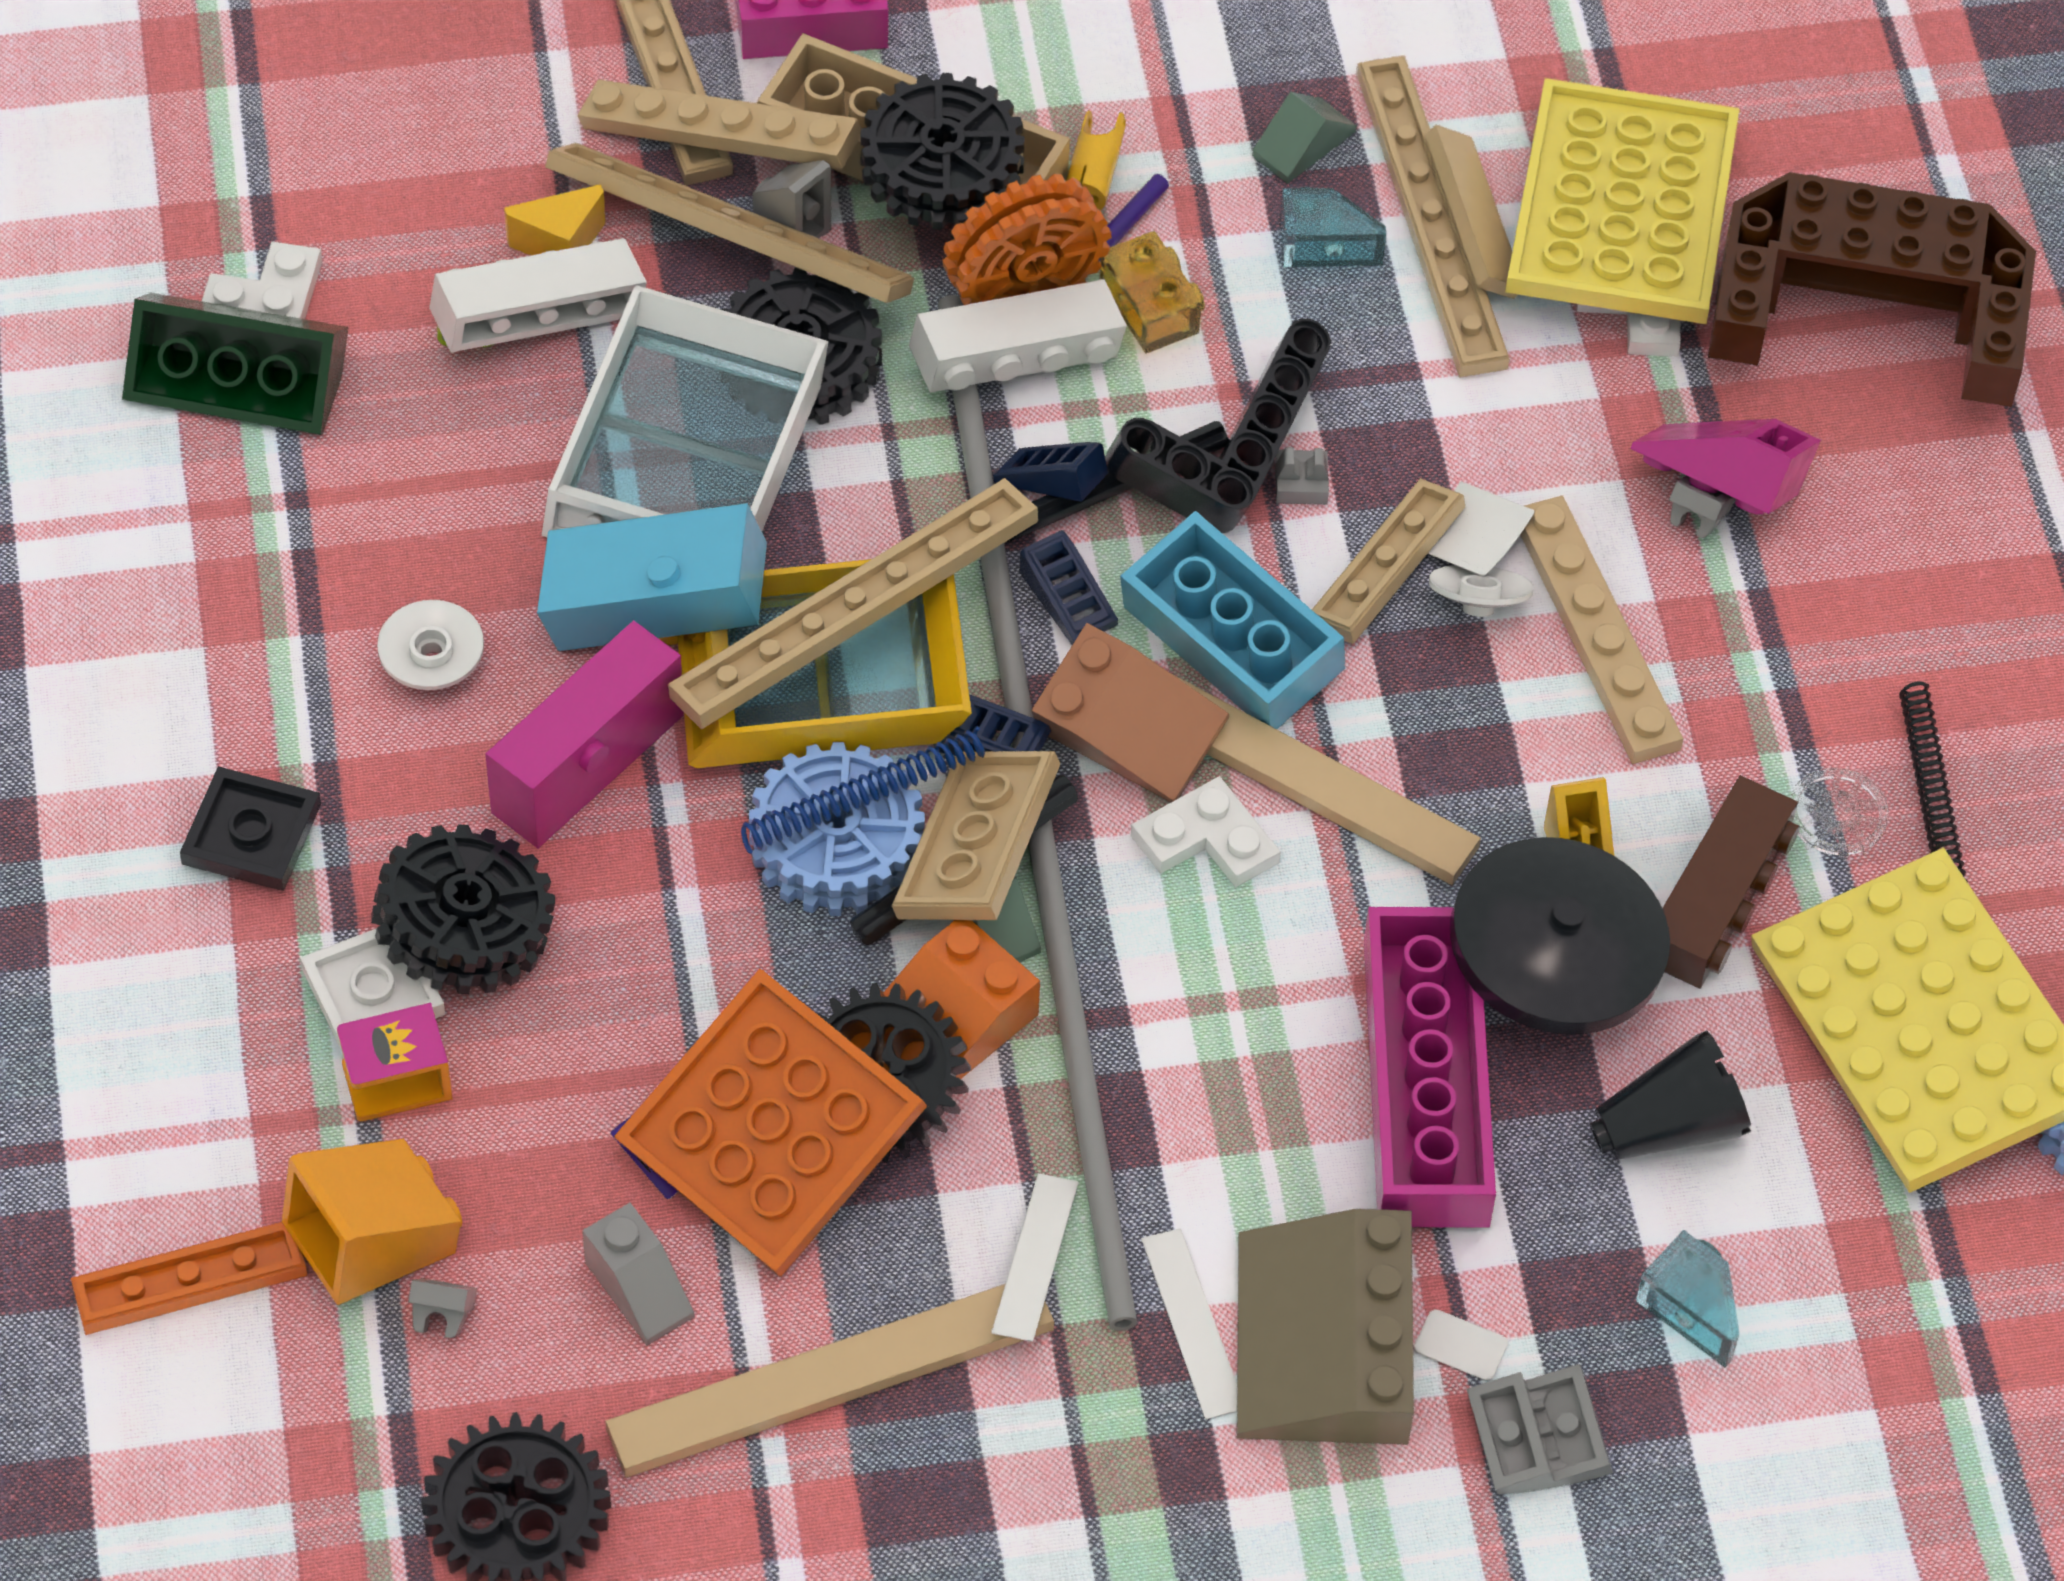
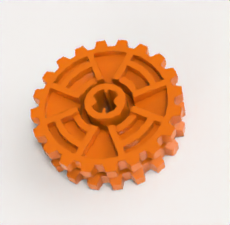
[942,174,1112,305]

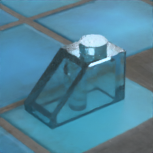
[1279,187,1386,267]
[1636,1230,1739,1368]

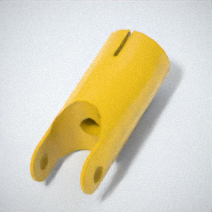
[1066,110,1126,210]

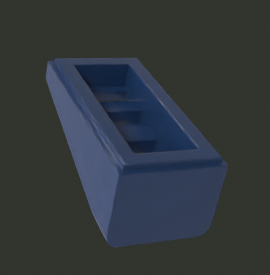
[993,442,1108,502]
[1019,530,1118,645]
[933,694,1051,756]

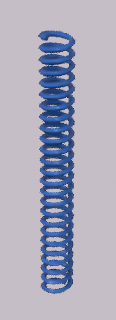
[741,726,985,854]

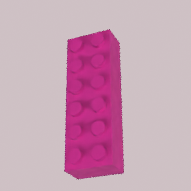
[1364,907,1496,1228]

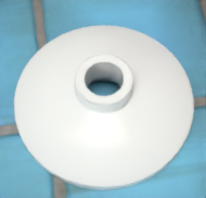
[1429,565,1534,617]
[377,600,484,690]

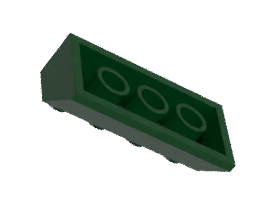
[122,292,349,435]

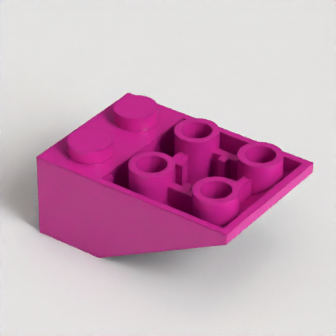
[1630,419,1821,515]

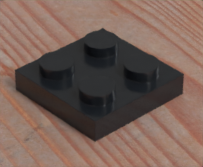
[180,766,321,891]

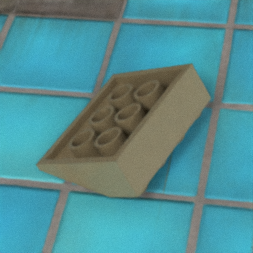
[1237,1209,1414,1445]

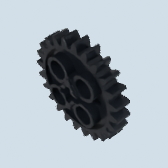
[815,983,971,1163]
[421,1412,611,1581]

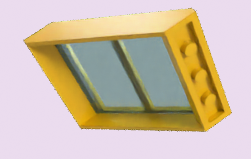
[678,559,972,768]

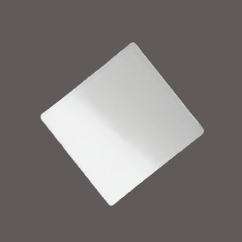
[1428,481,1534,576]

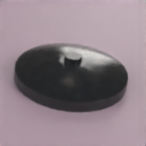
[1450,837,1670,1035]

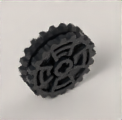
[860,73,1025,230]
[719,267,882,425]
[371,824,555,995]

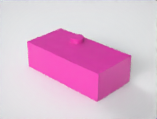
[485,620,684,849]

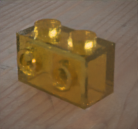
[1099,230,1205,354]

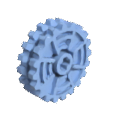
[749,742,925,916]

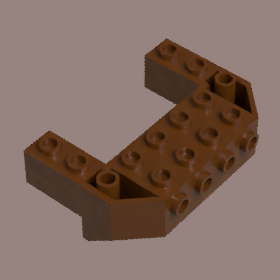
[1708,172,2036,407]

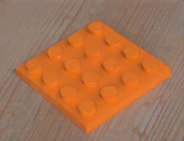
[614,968,927,1277]

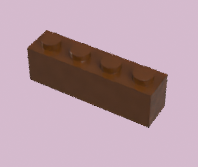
[1662,775,1800,989]

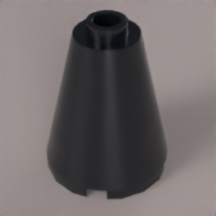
[1589,1031,1751,1160]

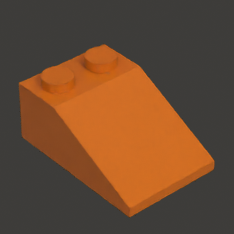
[851,920,1040,1079]

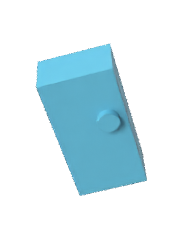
[537,503,767,651]
[1120,511,1345,729]

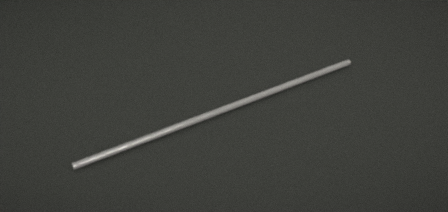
[938,295,1137,1331]

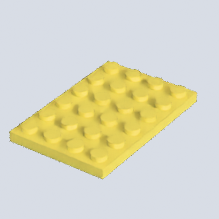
[1505,78,1740,324]
[1751,847,2064,1193]

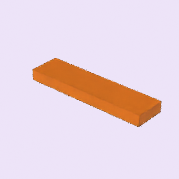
[71,1222,308,1335]

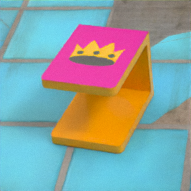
[337,1002,453,1122]

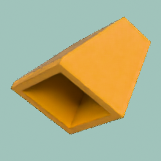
[282,1138,462,1306]

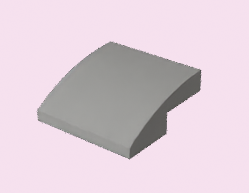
[1467,1364,1613,1494]

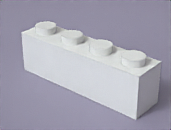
[429,238,647,353]
[909,279,1127,393]

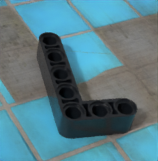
[1105,318,1331,533]

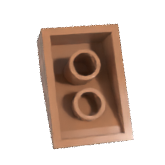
[1031,623,1230,802]

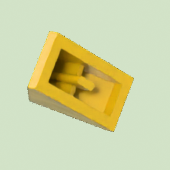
[504,184,606,256]
[1544,777,1614,855]

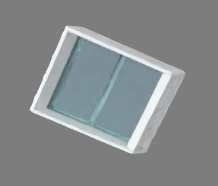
[541,285,829,537]

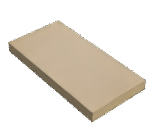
[892,751,1060,920]

